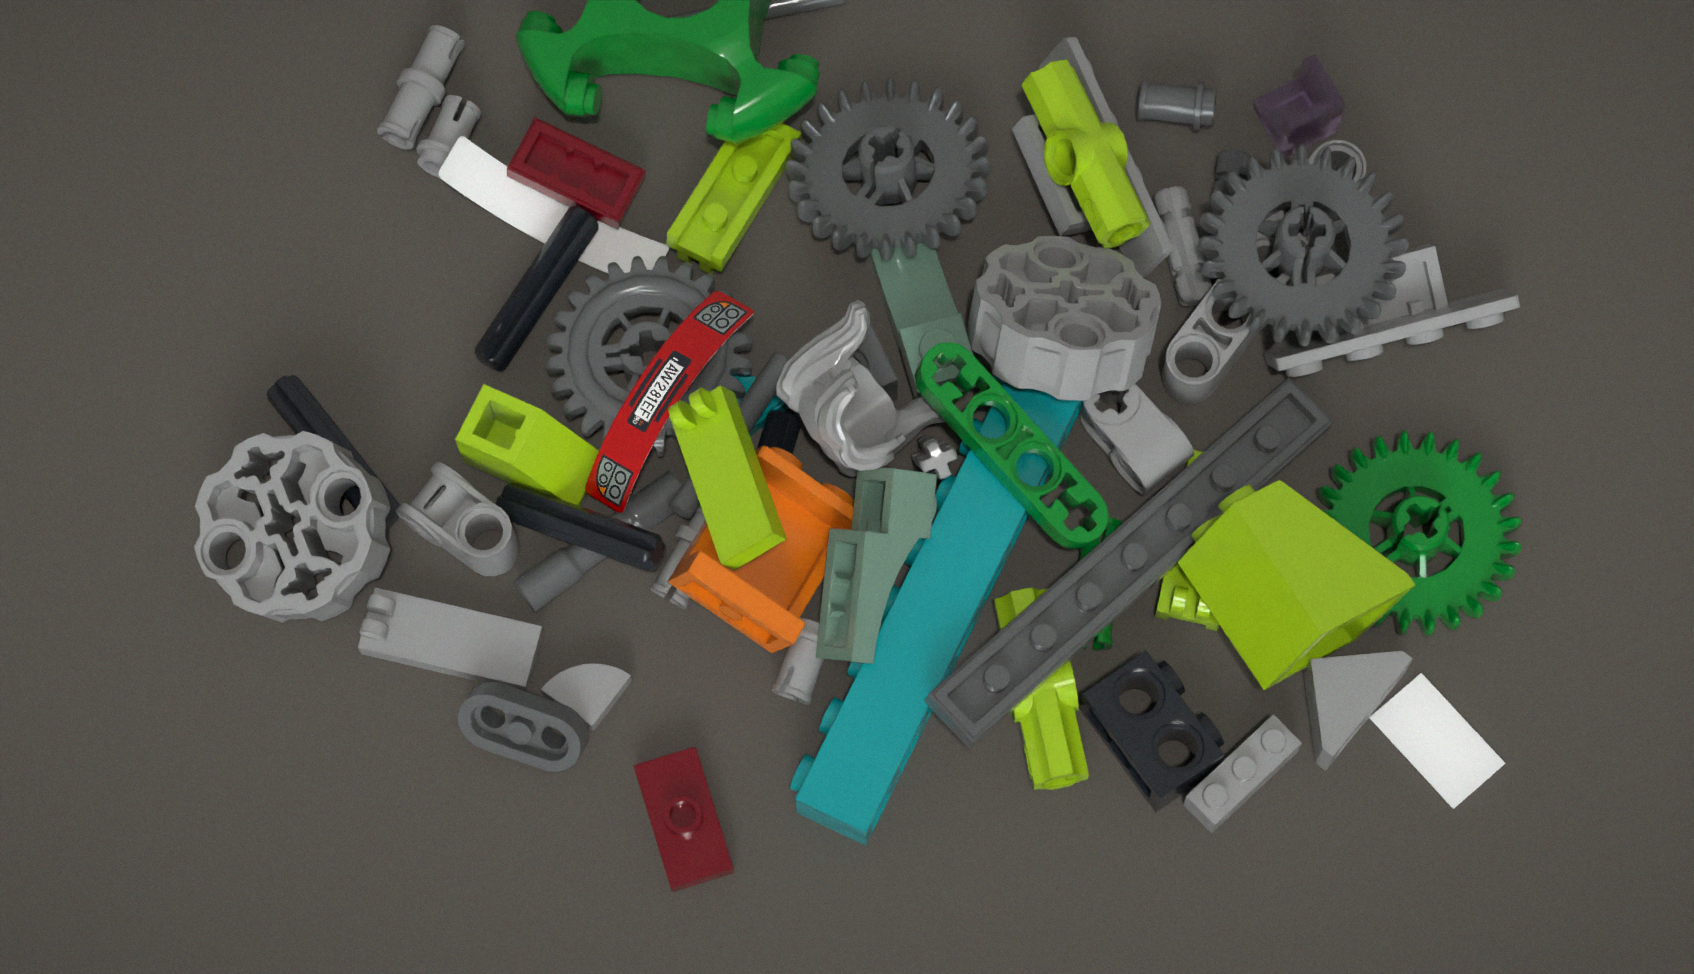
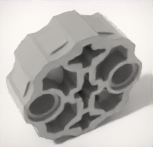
[967,236,1161,401]
[194,431,391,623]

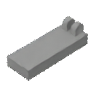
[358,587,544,692]

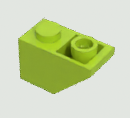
[455,384,599,506]

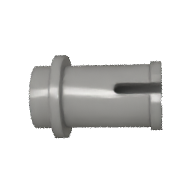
[416,95,481,178]
[771,618,825,705]

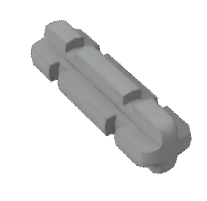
[1153,186,1212,307]
[911,434,958,479]

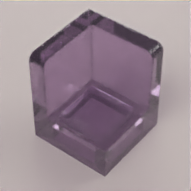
[1253,54,1346,159]

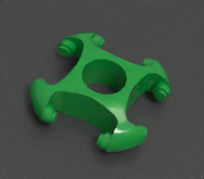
[515,0,821,144]

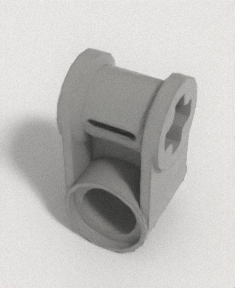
[1080,384,1194,496]
[396,461,520,577]

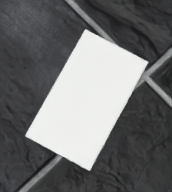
[1369,673,1506,809]

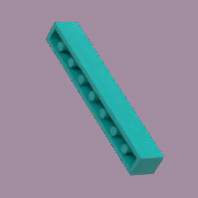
[790,375,1083,846]

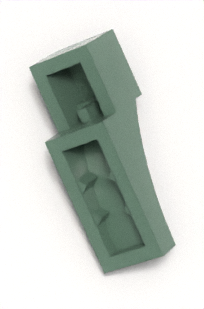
[869,242,977,399]
[816,468,937,664]

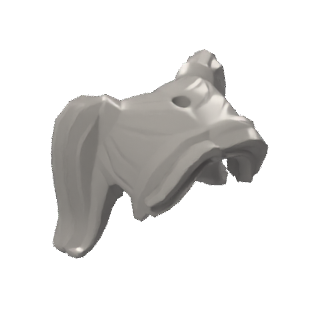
[776,300,945,477]

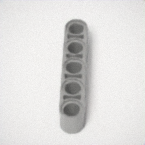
[1162,140,1366,404]

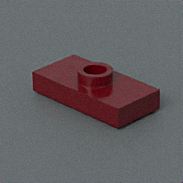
[507,117,646,230]
[633,746,734,892]

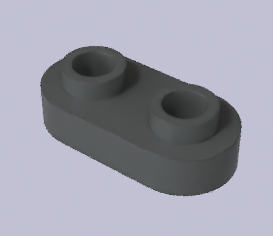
[458,682,589,772]

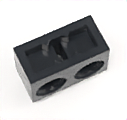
[1080,650,1224,813]

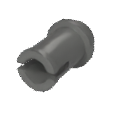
[1138,81,1217,131]

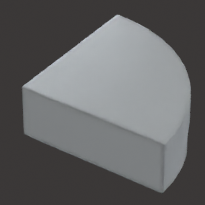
[541,663,633,731]

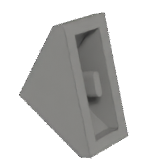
[1304,651,1413,772]

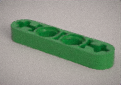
[915,342,1109,549]

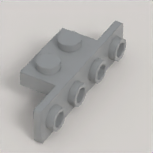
[1012,36,1173,277]
[1264,244,1520,377]

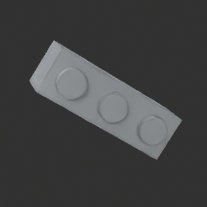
[1183,714,1302,834]

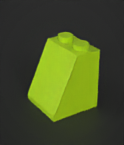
[1178,480,1415,690]

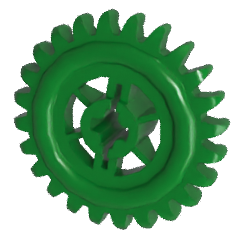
[1318,430,1522,636]

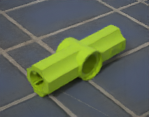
[1021,59,1151,249]
[994,587,1089,790]

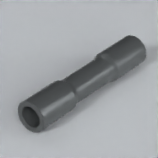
[513,470,682,612]

